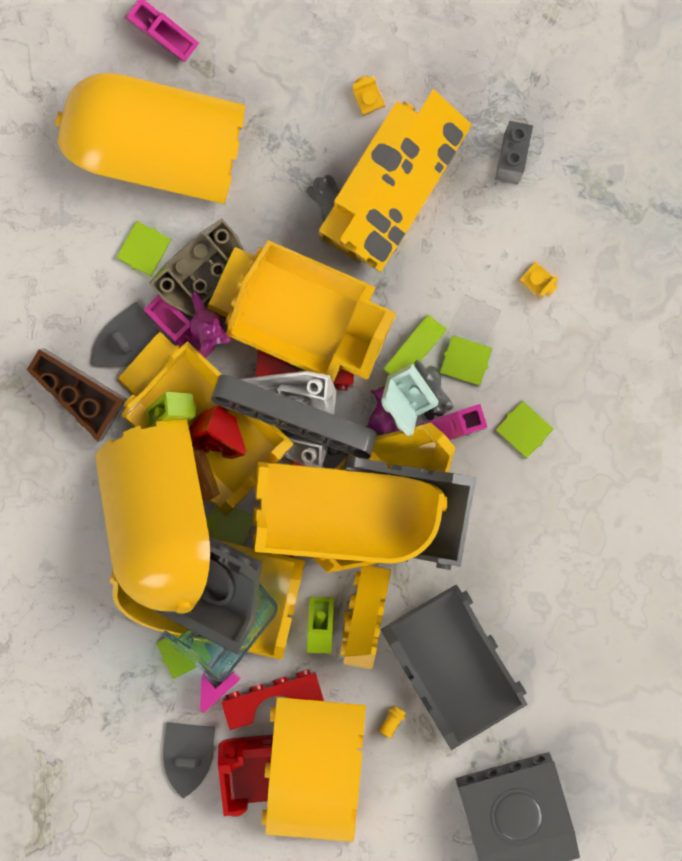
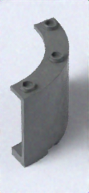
[344,456,476,570]
[380,584,528,750]

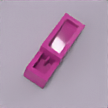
[124,0,199,62]
[143,295,215,358]

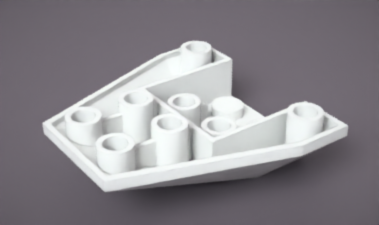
[240,371,336,467]

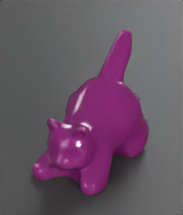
[190,292,231,350]
[365,386,400,435]

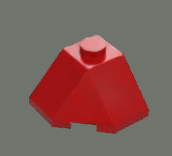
[189,405,246,459]

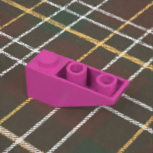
[415,404,488,441]

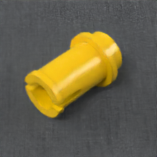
[378,705,406,738]

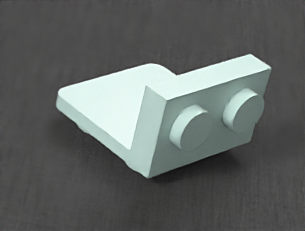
[381,364,439,436]

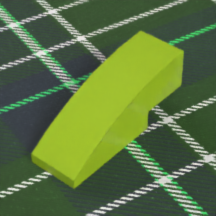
[383,315,447,375]

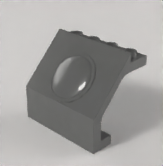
[152,536,262,655]
[455,752,580,861]

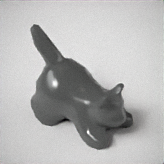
[306,175,340,222]
[415,360,453,420]

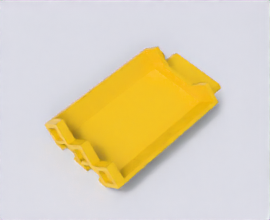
[117,332,294,516]

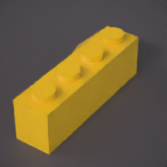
[340,565,391,669]

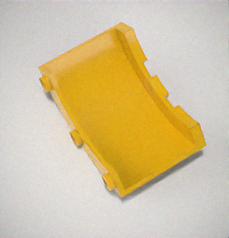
[261,697,366,842]

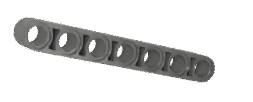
[211,374,377,459]

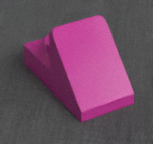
[200,671,241,713]

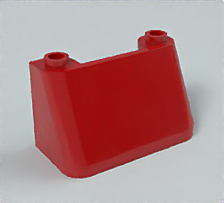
[218,734,273,817]

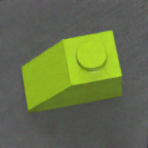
[145,392,196,428]
[307,597,334,654]

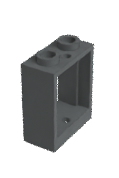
[495,121,533,184]

